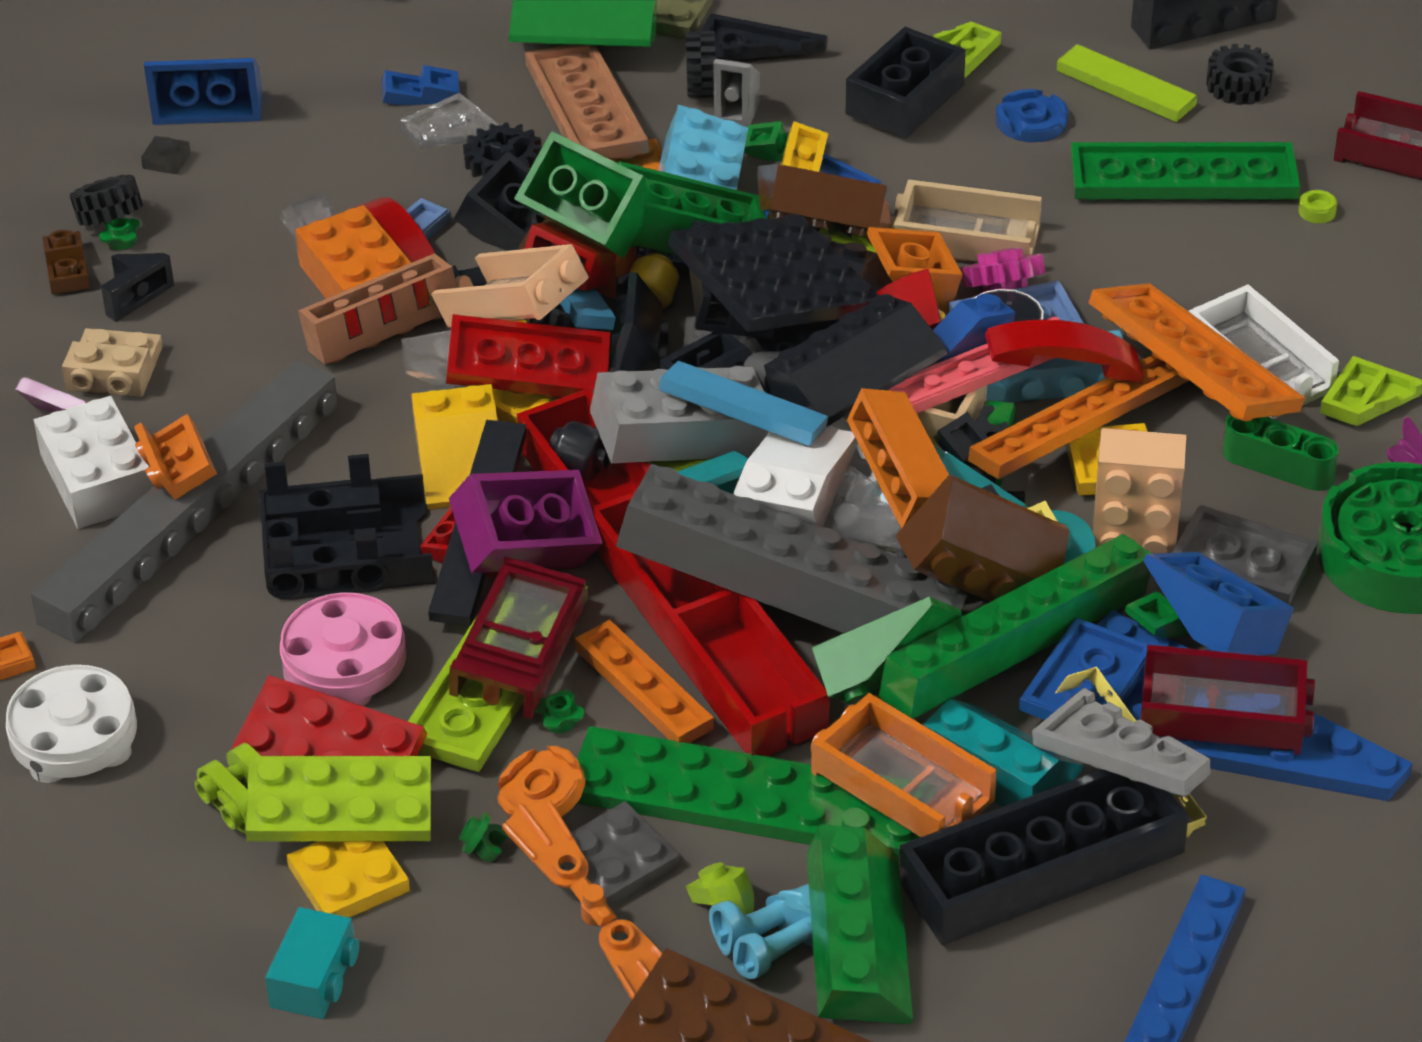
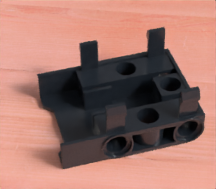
[259,454,434,599]

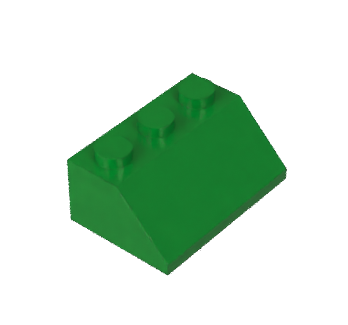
[514,131,646,258]

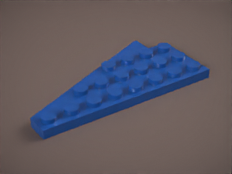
[1098,610,1413,801]

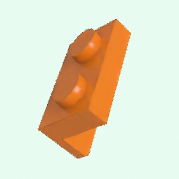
[134,414,217,500]

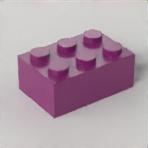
[449,470,603,573]

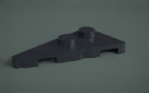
[701,13,828,61]

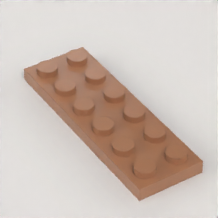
[525,44,649,159]

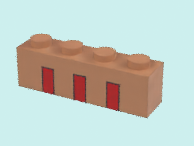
[298,253,457,365]

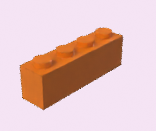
[847,388,949,529]

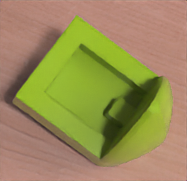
[685,862,754,915]

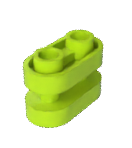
[194,743,260,834]

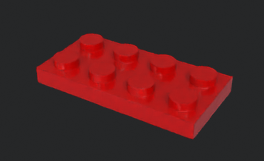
[446,314,610,397]
[231,675,427,756]

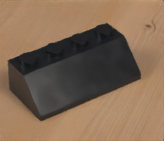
[764,294,947,427]

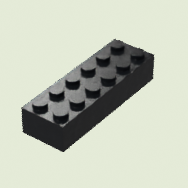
[899,769,1189,946]

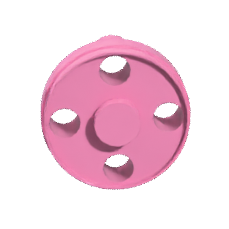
[280,592,406,706]

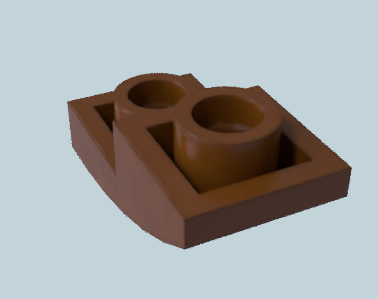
[42,229,90,295]

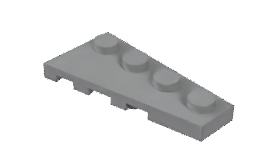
[1032,688,1211,797]

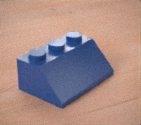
[144,58,263,125]

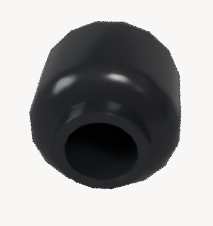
[550,421,610,479]

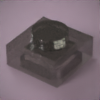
[141,136,191,175]

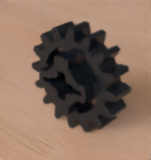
[463,122,542,177]

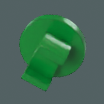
[459,812,508,862]

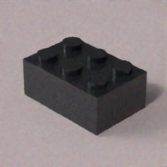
[845,26,966,138]

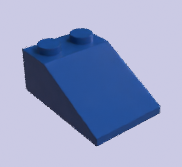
[1143,552,1294,656]

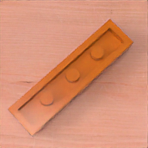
[575,619,714,743]

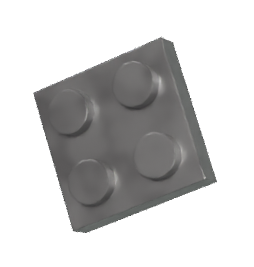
[562,802,680,908]

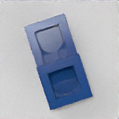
[382,65,459,105]

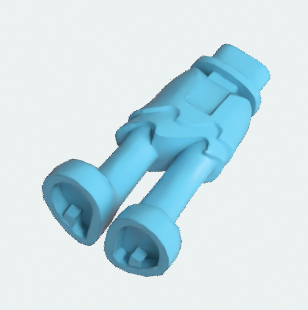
[709,884,813,979]

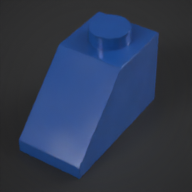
[933,294,1015,363]

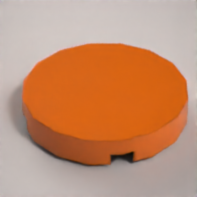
[497,746,586,818]

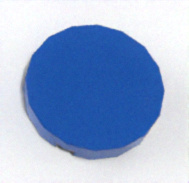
[995,89,1068,143]

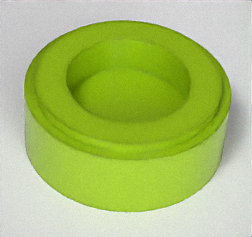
[1298,190,1337,224]

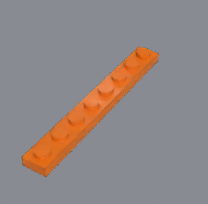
[968,355,1189,479]

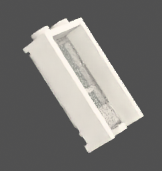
[1188,285,1339,419]

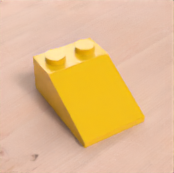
[411,384,498,510]

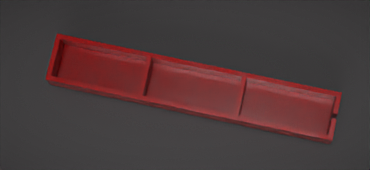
[517,388,829,756]

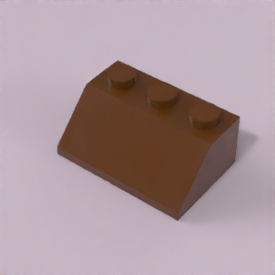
[757,164,887,237]

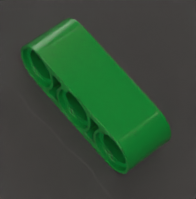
[1222,414,1339,491]

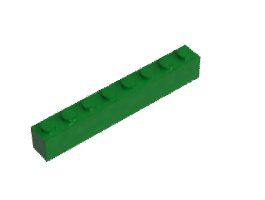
[879,534,1152,719]

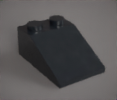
[454,151,546,251]

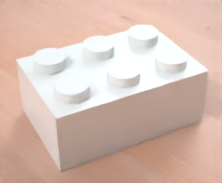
[33,396,153,529]

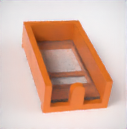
[810,693,997,837]

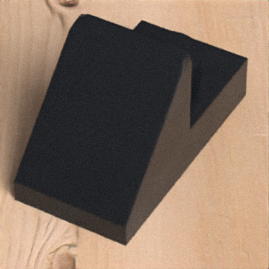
[101,253,174,322]

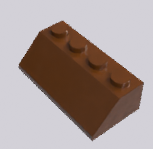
[895,474,1069,602]

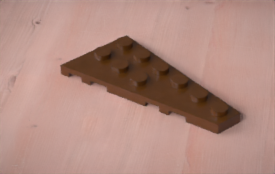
[605,948,872,1042]

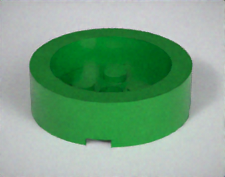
[1317,462,1422,614]

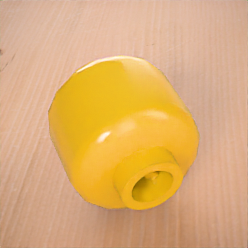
[630,253,679,310]

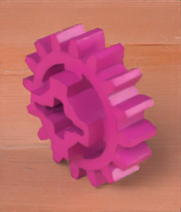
[960,248,1046,292]

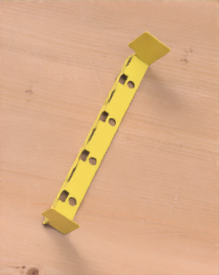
[1055,667,1207,838]

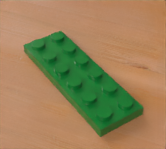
[1070,142,1300,200]

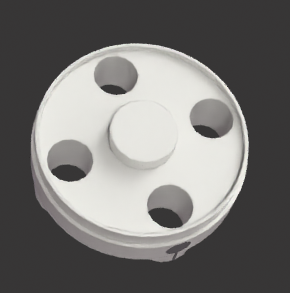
[6,665,137,783]

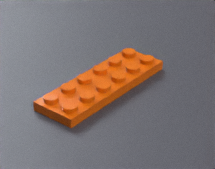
[1088,283,1305,421]

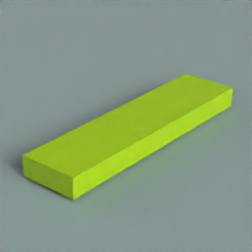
[1056,44,1197,122]

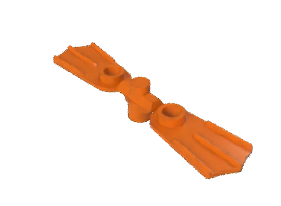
[502,799,662,1000]

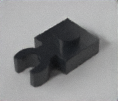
[933,405,1008,464]

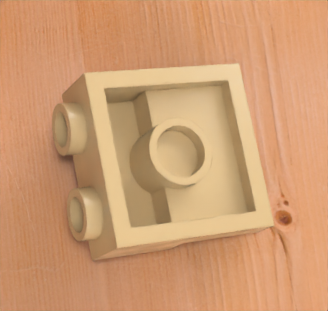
[62,328,163,397]

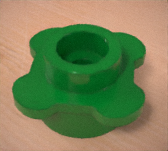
[99,217,141,250]
[536,690,584,733]

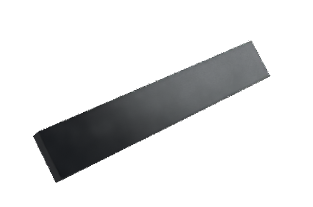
[428,419,527,626]

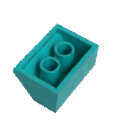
[923,699,1082,807]

